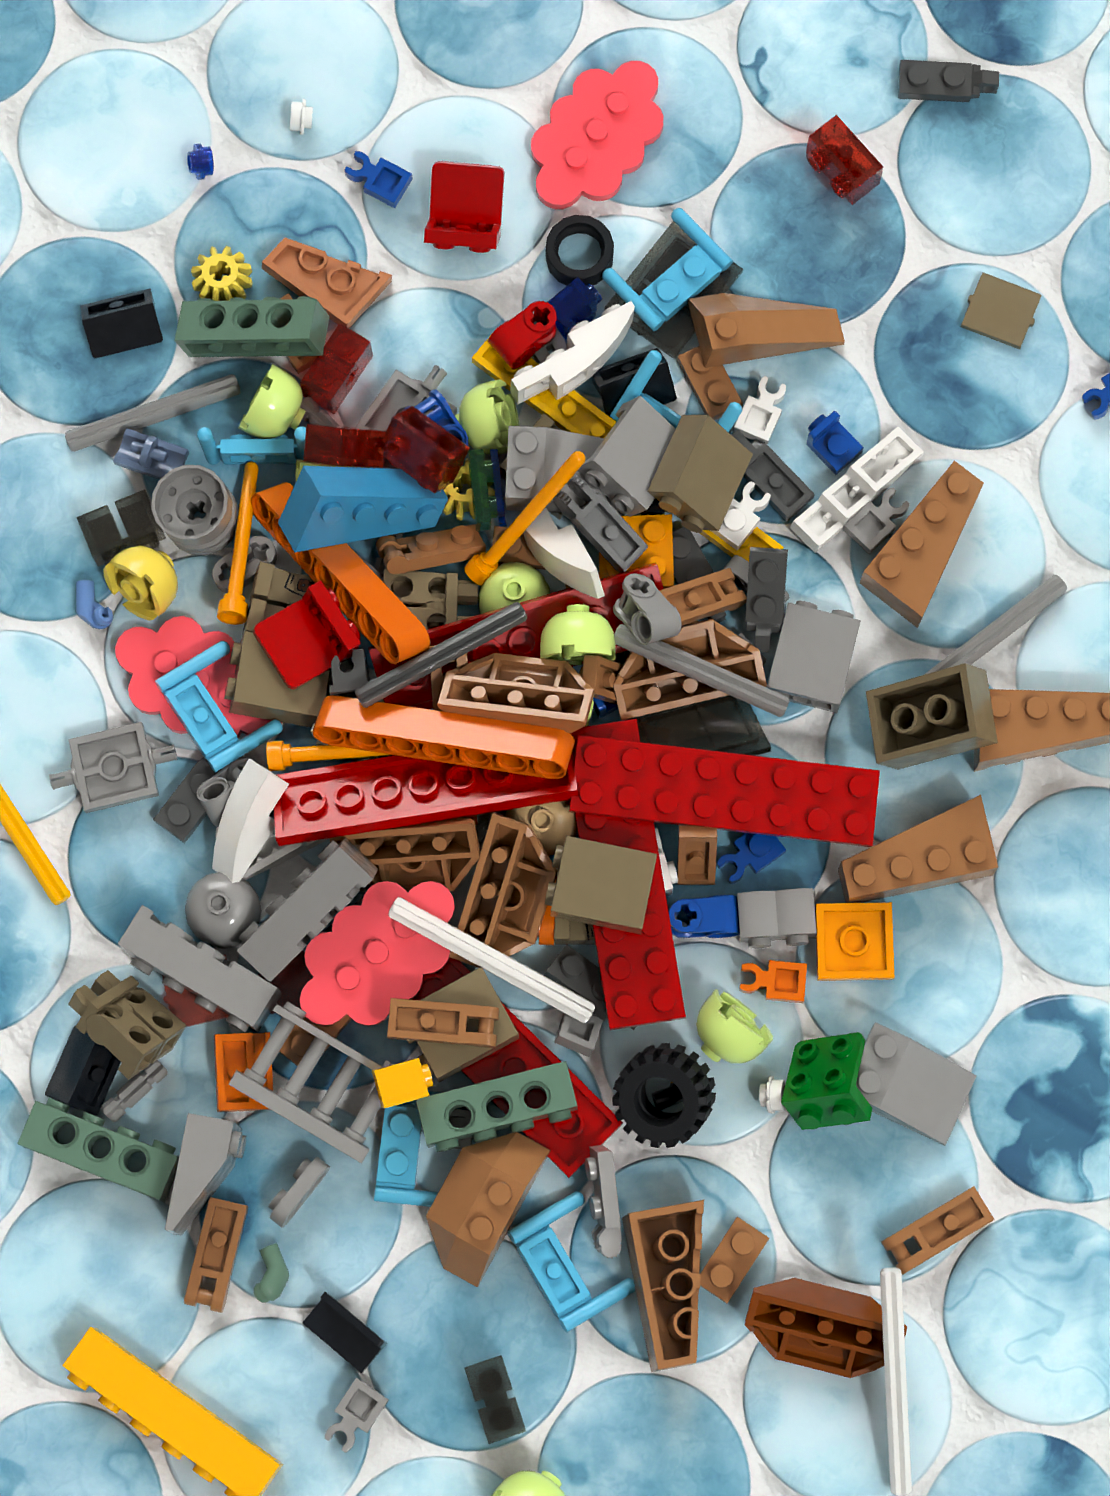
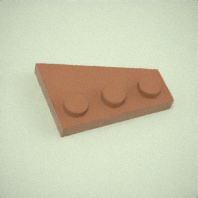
[262,238,392,331]

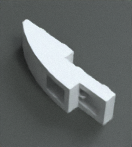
[510,301,635,405]

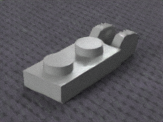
[585,1145,622,1259]

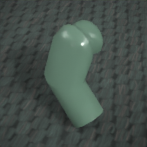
[254,1243,289,1303]

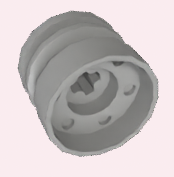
[151,465,239,555]

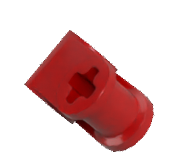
[488,301,557,370]

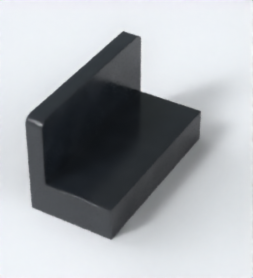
[80,288,163,358]
[591,348,677,421]
[45,1026,121,1116]
[302,1292,387,1373]

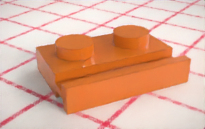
[214,1032,273,1112]

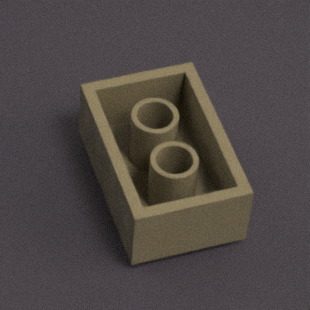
[866,663,998,770]

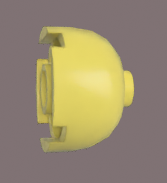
[103,545,178,621]

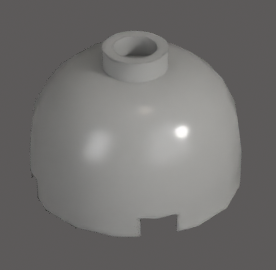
[185,872,262,949]

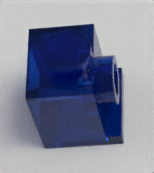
[548,277,602,340]

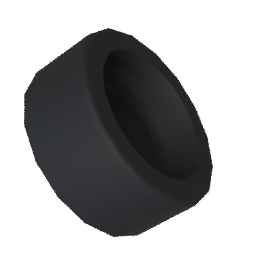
[545,215,614,289]

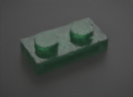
[468,449,498,531]

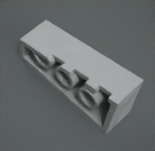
[237,837,378,983]
[118,905,282,1032]

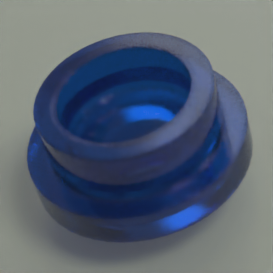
[187,143,214,180]

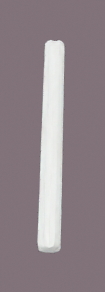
[388,897,595,1023]
[880,1267,912,1495]

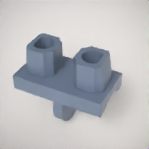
[113,428,189,480]

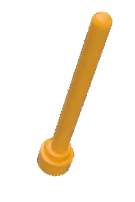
[464,451,585,586]
[217,461,259,625]
[266,740,391,771]

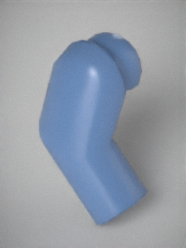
[76,580,113,629]

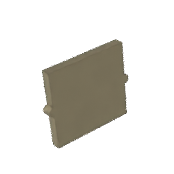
[961,272,1042,350]

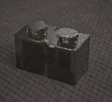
[76,489,166,566]
[464,1355,527,1444]

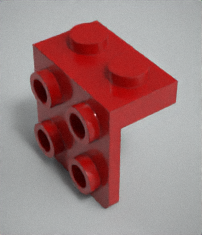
[424,161,505,253]
[253,580,361,689]

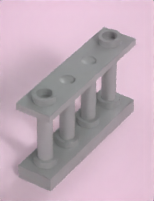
[228,1001,393,1163]

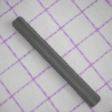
[355,602,527,708]

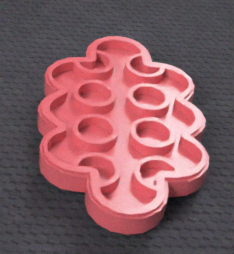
[531,61,664,209]
[115,616,282,738]
[300,881,455,1026]

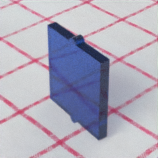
[490,449,507,527]

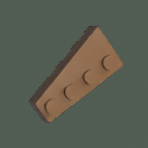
[860,460,984,628]
[974,689,1110,772]
[838,795,998,903]
[622,1200,704,1372]

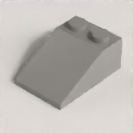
[505,426,618,513]
[856,1022,976,1146]
[165,1113,246,1236]

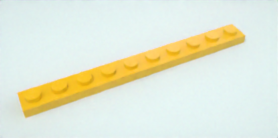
[472,335,784,562]

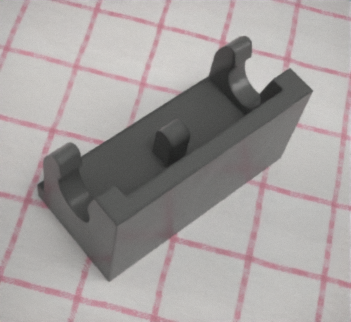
[329,649,370,699]

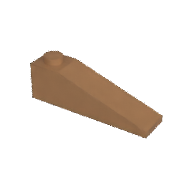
[688,293,845,368]

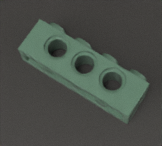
[174,296,330,357]
[416,1061,578,1152]
[17,1098,179,1203]

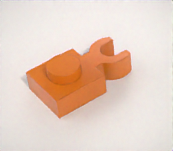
[739,960,807,1003]

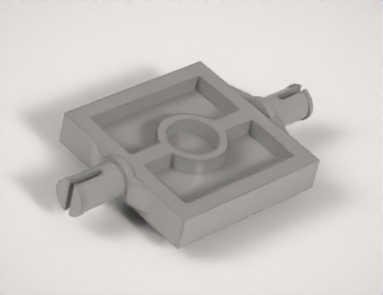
[355,365,457,469]
[49,722,178,813]

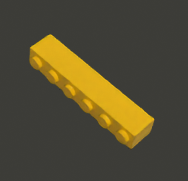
[62,1327,283,1496]

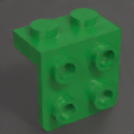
[781,1032,873,1130]

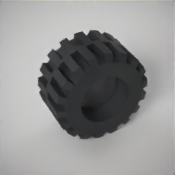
[612,1043,716,1148]

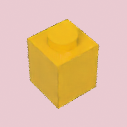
[371,1058,433,1109]

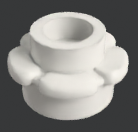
[290,99,313,135]
[759,1076,786,1114]

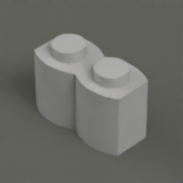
[737,888,817,949]

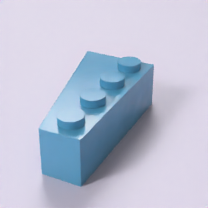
[278,466,448,552]

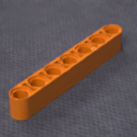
[251,482,430,664]
[313,695,575,779]

